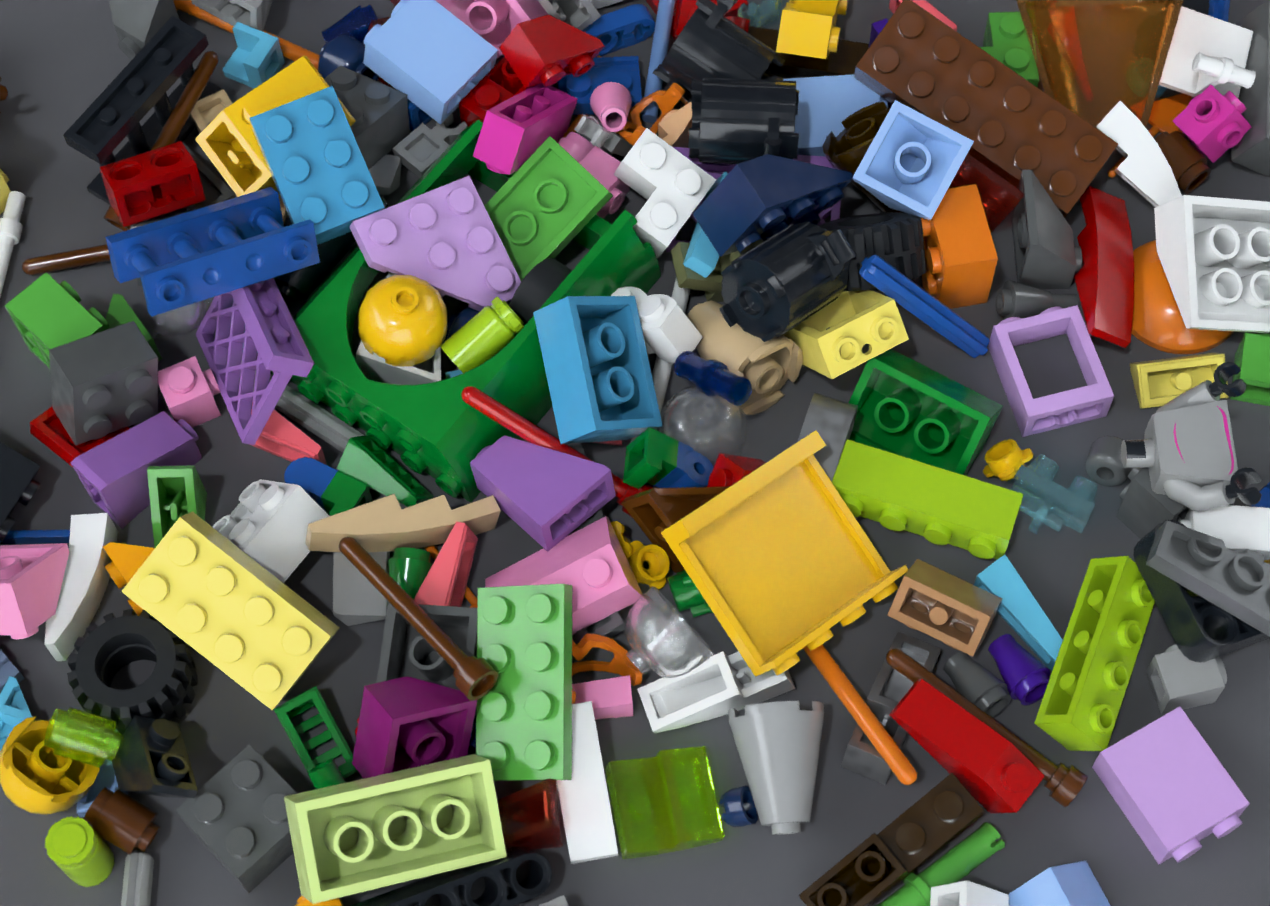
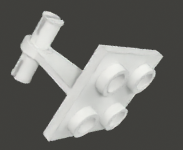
[1156,5,1256,98]

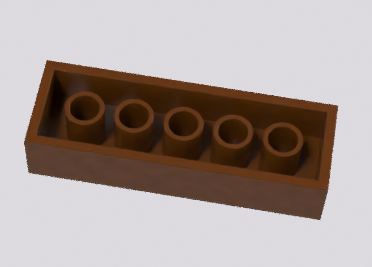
[854,0,1118,218]

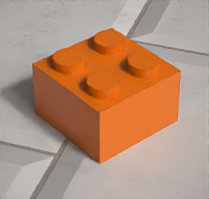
[920,184,998,309]

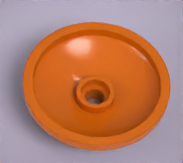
[1131,240,1234,354]

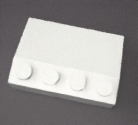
[1154,195,1270,333]

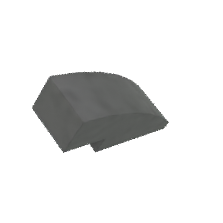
[841,631,941,785]

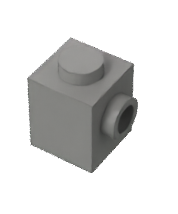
[1146,644,1227,715]

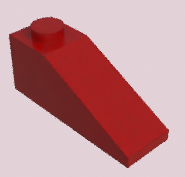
[889,679,1045,813]

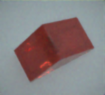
[497,778,563,850]

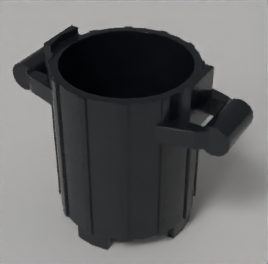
[653,0,785,92]
[688,76,799,164]
[719,221,857,342]

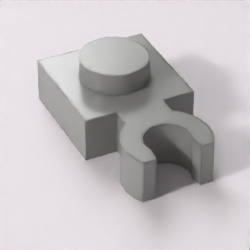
[393,114,468,178]
[574,115,633,157]

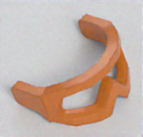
[616,83,685,146]
[572,633,642,704]

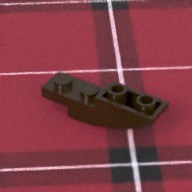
[798,773,985,906]

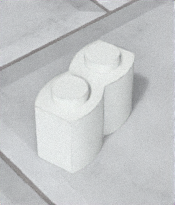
[611,287,703,363]

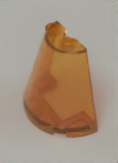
[1016,0,1183,128]

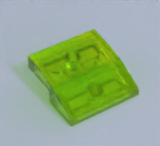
[605,746,725,860]

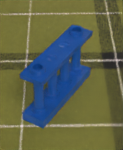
[105,187,320,317]

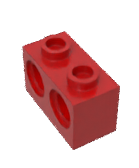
[99,141,206,227]

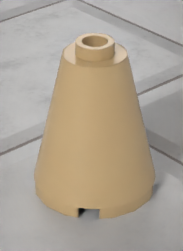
[687,301,803,415]

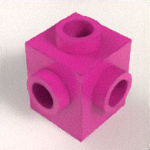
[1173,84,1252,163]

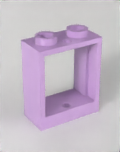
[988,305,1114,437]

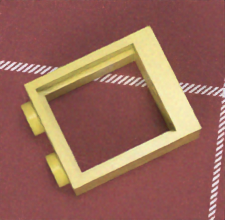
[783,290,909,379]

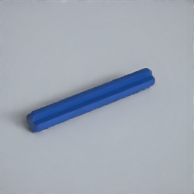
[859,255,990,358]

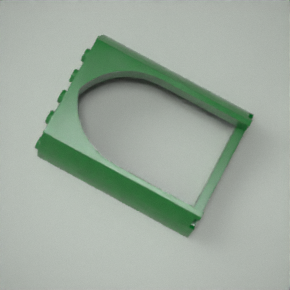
[270,120,661,503]

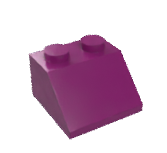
[352,676,478,778]

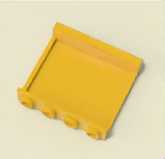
[661,430,909,677]

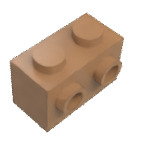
[887,558,1002,656]

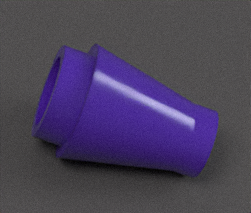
[988,634,1050,705]

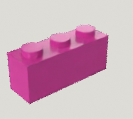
[473,83,578,175]

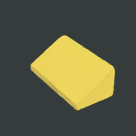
[1130,353,1229,409]

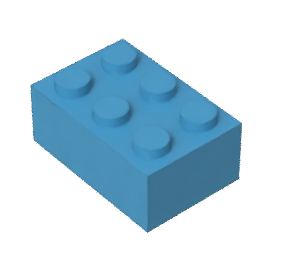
[249,86,385,245]
[533,296,663,444]

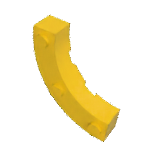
[776,0,848,59]

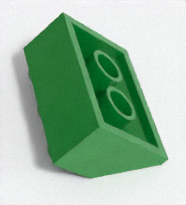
[849,349,1003,476]

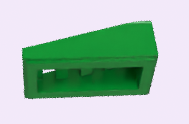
[337,436,434,507]
[274,686,358,779]

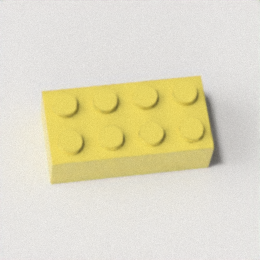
[121,511,340,710]

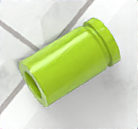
[440,296,524,373]
[45,816,114,887]

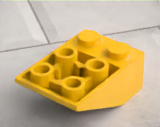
[195,56,356,198]

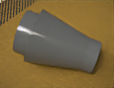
[943,651,1011,719]

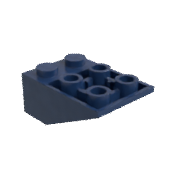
[693,154,853,257]

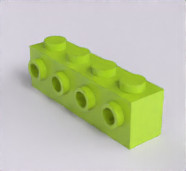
[832,439,1024,560]
[1034,556,1155,751]

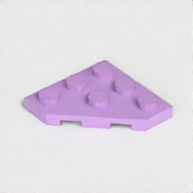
[349,176,521,311]

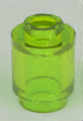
[44,707,122,767]

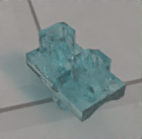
[1011,454,1098,535]

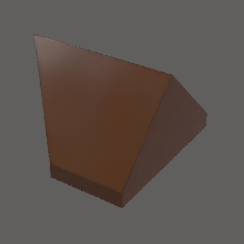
[622,487,729,573]

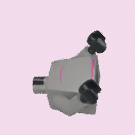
[1121,362,1262,512]

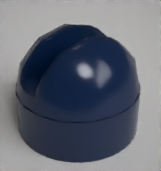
[718,786,758,827]

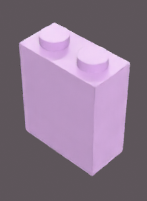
[1092,706,1250,864]

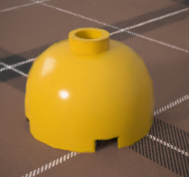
[358,275,447,366]
[0,716,100,815]

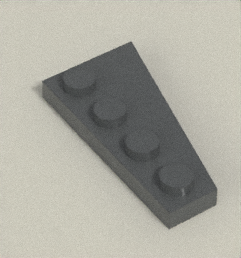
[1146,520,1270,637]

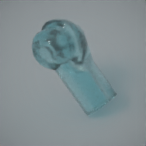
[737,0,783,28]

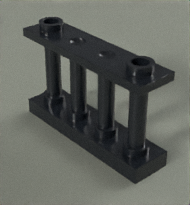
[63,16,223,204]

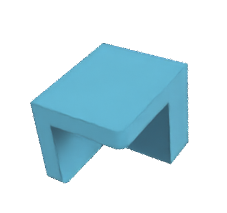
[223,22,285,89]

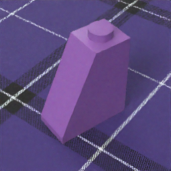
[70,411,202,529]
[470,435,616,551]

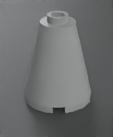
[728,701,824,835]

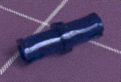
[674,351,752,406]

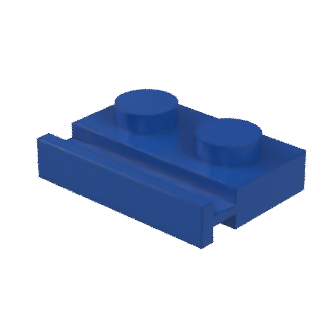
[558,56,642,115]

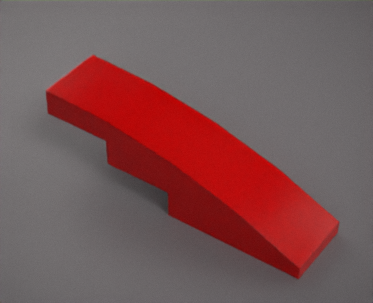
[1074,186,1134,348]

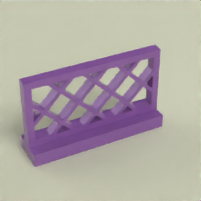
[196,278,314,445]

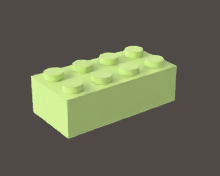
[284,754,507,904]

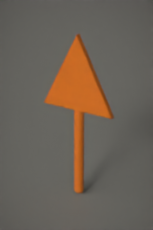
[1108,93,1192,178]

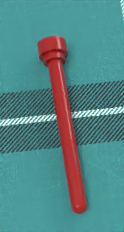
[461,386,653,517]

